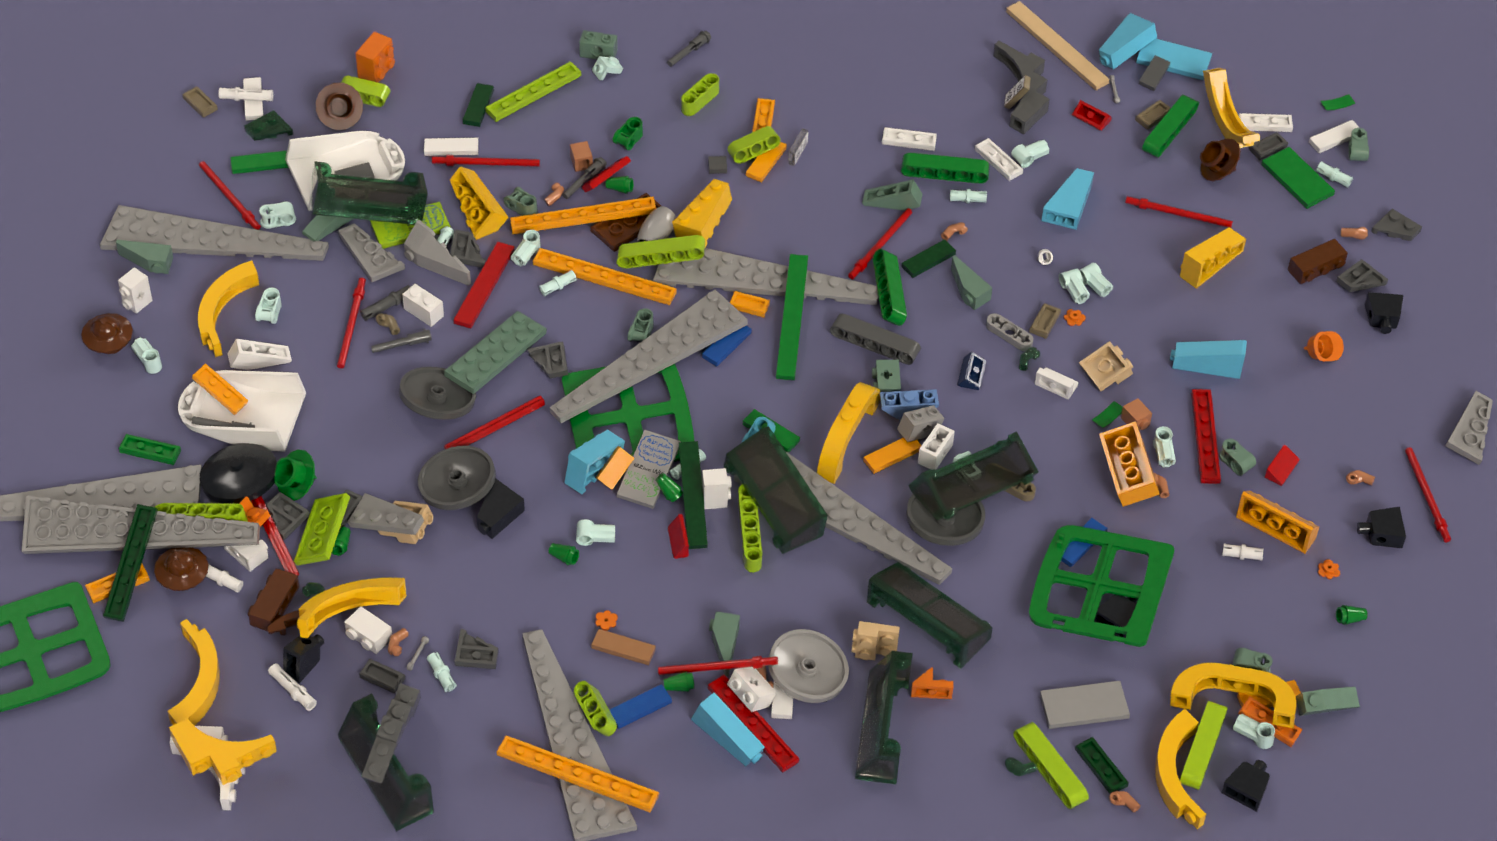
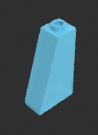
[1099,13,1157,69]
[1042,168,1094,230]
[1170,340,1247,379]
[691,693,765,766]

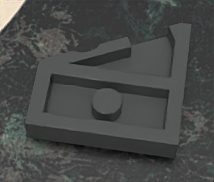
[450,230,485,268]
[528,341,569,379]

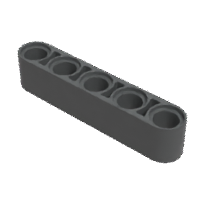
[830,314,921,365]

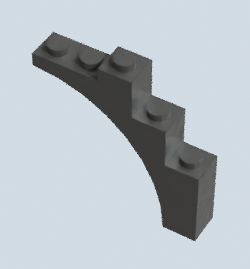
[993,41,1050,135]
[361,683,421,784]

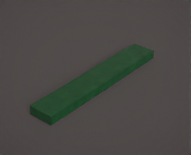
[679,441,708,549]
[103,504,158,622]

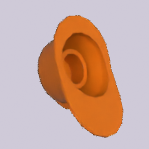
[1304,331,1344,362]

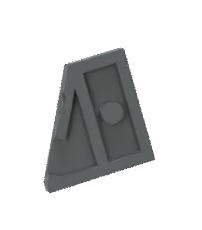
[1371,209,1422,241]
[1336,259,1388,292]
[266,492,310,540]
[455,629,499,669]

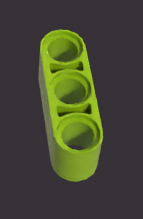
[681,73,719,116]
[341,76,390,107]
[727,126,781,164]
[574,681,617,736]

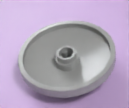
[768,629,849,703]

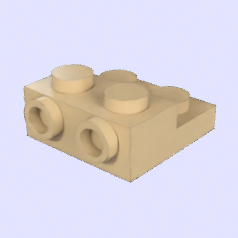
[1079,341,1133,392]
[378,501,433,544]
[851,621,900,660]

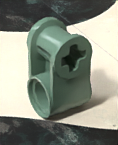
[1348,128,1369,161]
[504,187,538,216]
[628,308,654,342]
[1219,439,1256,476]
[1232,648,1272,673]

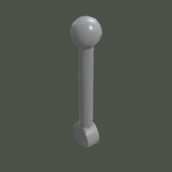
[1110,75,1120,104]
[407,636,429,671]

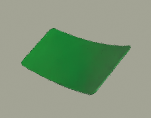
[1321,94,1355,110]
[1092,401,1123,428]

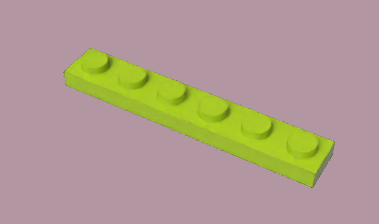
[485,61,581,122]

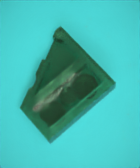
[244,110,293,141]

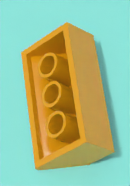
[1236,490,1319,554]

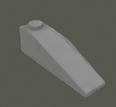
[404,220,471,286]

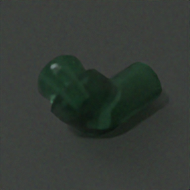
[1018,347,1040,371]
[302,582,325,596]
[1005,757,1036,776]

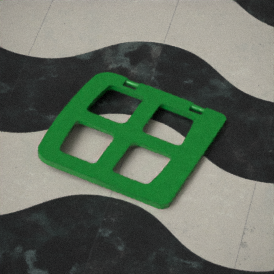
[562,364,694,469]
[1029,525,1174,647]
[0,582,111,712]

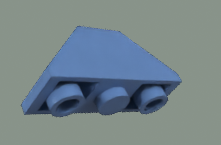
[880,389,939,420]

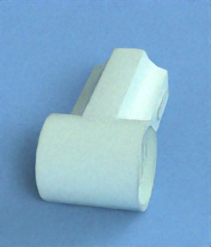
[1011,140,1049,168]
[511,230,541,267]
[1080,262,1113,297]
[1059,268,1090,304]
[131,337,162,374]
[1153,426,1176,467]
[576,519,615,546]
[1233,714,1275,749]

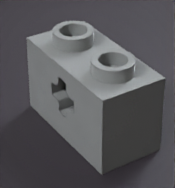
[897,405,944,442]

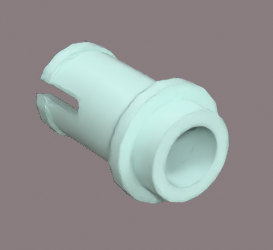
[437,226,454,246]

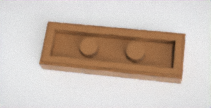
[591,629,656,665]

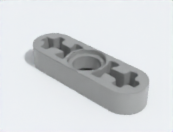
[986,313,1033,351]

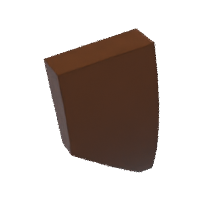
[267,610,300,635]

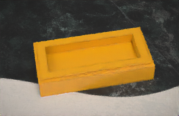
[730,291,770,317]
[595,446,634,490]

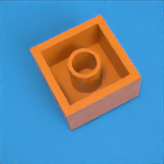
[355,32,395,82]

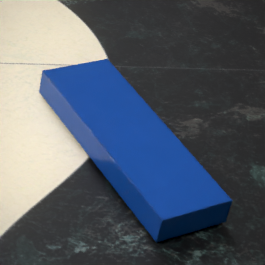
[702,326,752,366]
[1061,518,1108,567]
[610,684,672,729]

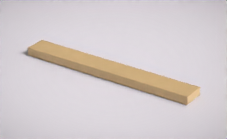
[1006,1,1110,91]

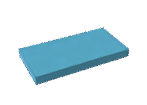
[1136,39,1212,80]

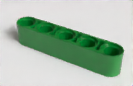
[1142,94,1199,158]
[901,153,989,184]
[873,249,907,326]

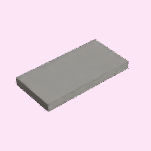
[1040,681,1130,729]

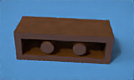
[1288,238,1348,285]
[248,568,300,631]

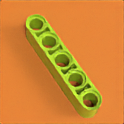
[617,235,705,268]
[738,483,762,573]
[155,503,248,522]
[1180,701,1228,790]
[1013,722,1089,809]

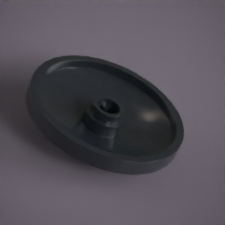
[200,443,277,504]

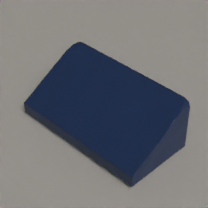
[957,351,986,390]

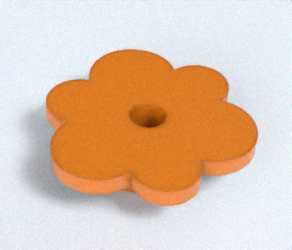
[1064,309,1086,326]
[1318,560,1340,579]
[595,610,618,631]

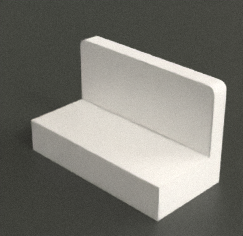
[1035,368,1078,400]

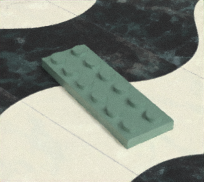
[444,311,547,394]

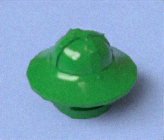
[274,449,317,501]

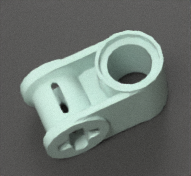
[259,202,296,229]
[255,288,282,324]

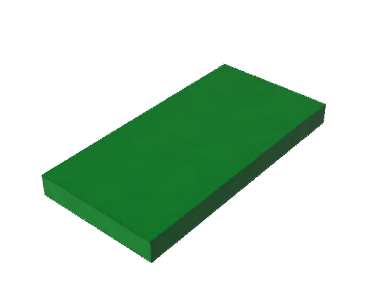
[1261,147,1335,209]

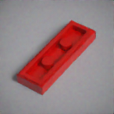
[582,156,631,192]

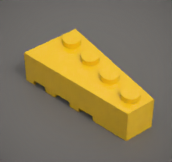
[672,179,732,248]
[1180,227,1246,289]

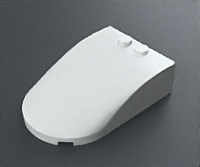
[285,131,405,211]
[178,370,306,452]

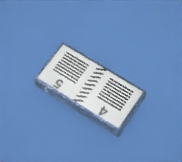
[788,128,808,166]

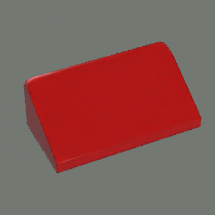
[1072,100,1112,131]
[1265,445,1300,486]
[668,514,689,559]

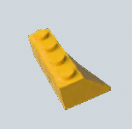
[450,166,509,240]

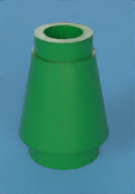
[606,176,634,194]
[655,473,683,502]
[332,527,351,556]
[549,543,579,565]
[1336,605,1368,625]
[664,671,694,692]

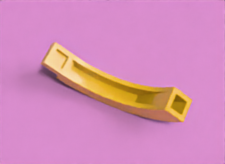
[1203,68,1260,148]
[198,260,259,357]
[297,578,407,638]
[167,619,220,726]
[1155,709,1206,829]

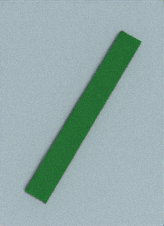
[776,254,808,380]

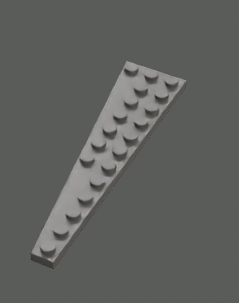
[100,205,329,261]
[653,248,879,305]
[550,290,748,423]
[734,442,952,585]
[0,465,202,521]
[22,495,260,554]
[522,629,637,841]

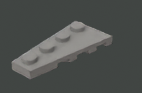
[338,223,405,282]
[1445,391,1493,465]
[348,493,424,535]

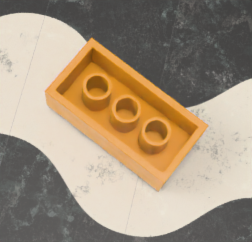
[1099,421,1160,507]

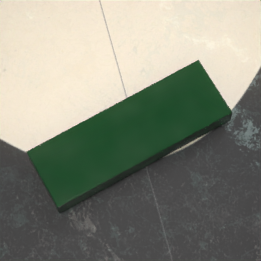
[463,83,494,127]
[901,239,956,278]
[1075,737,1129,794]

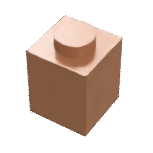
[570,141,593,172]
[1121,398,1152,431]

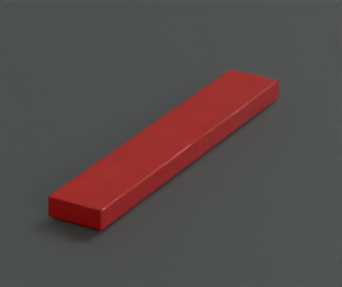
[454,242,515,329]
[1191,389,1221,484]
[708,675,799,773]

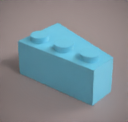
[564,429,625,494]

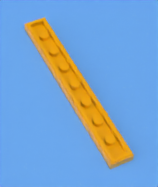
[510,196,656,234]
[533,248,677,305]
[497,735,659,813]

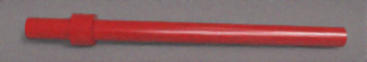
[432,155,540,167]
[199,161,261,230]
[1125,196,1233,228]
[848,208,912,280]
[337,277,366,369]
[1405,447,1451,542]
[658,656,778,675]

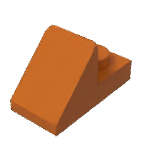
[239,496,271,527]
[911,667,953,699]

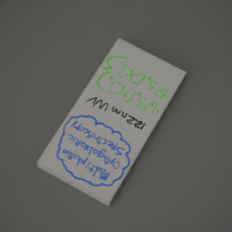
[617,430,681,509]

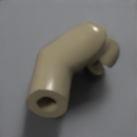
[376,313,400,335]

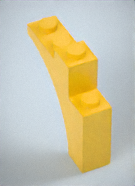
[169,718,277,785]

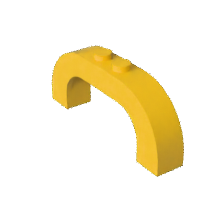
[817,382,881,484]
[1170,663,1296,728]

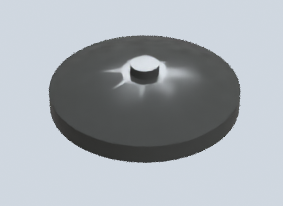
[399,367,476,420]
[418,446,496,510]
[906,483,985,546]

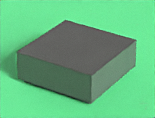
[708,156,727,174]

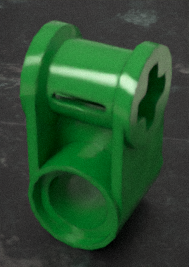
[612,117,643,151]

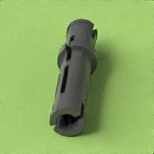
[360,285,410,321]

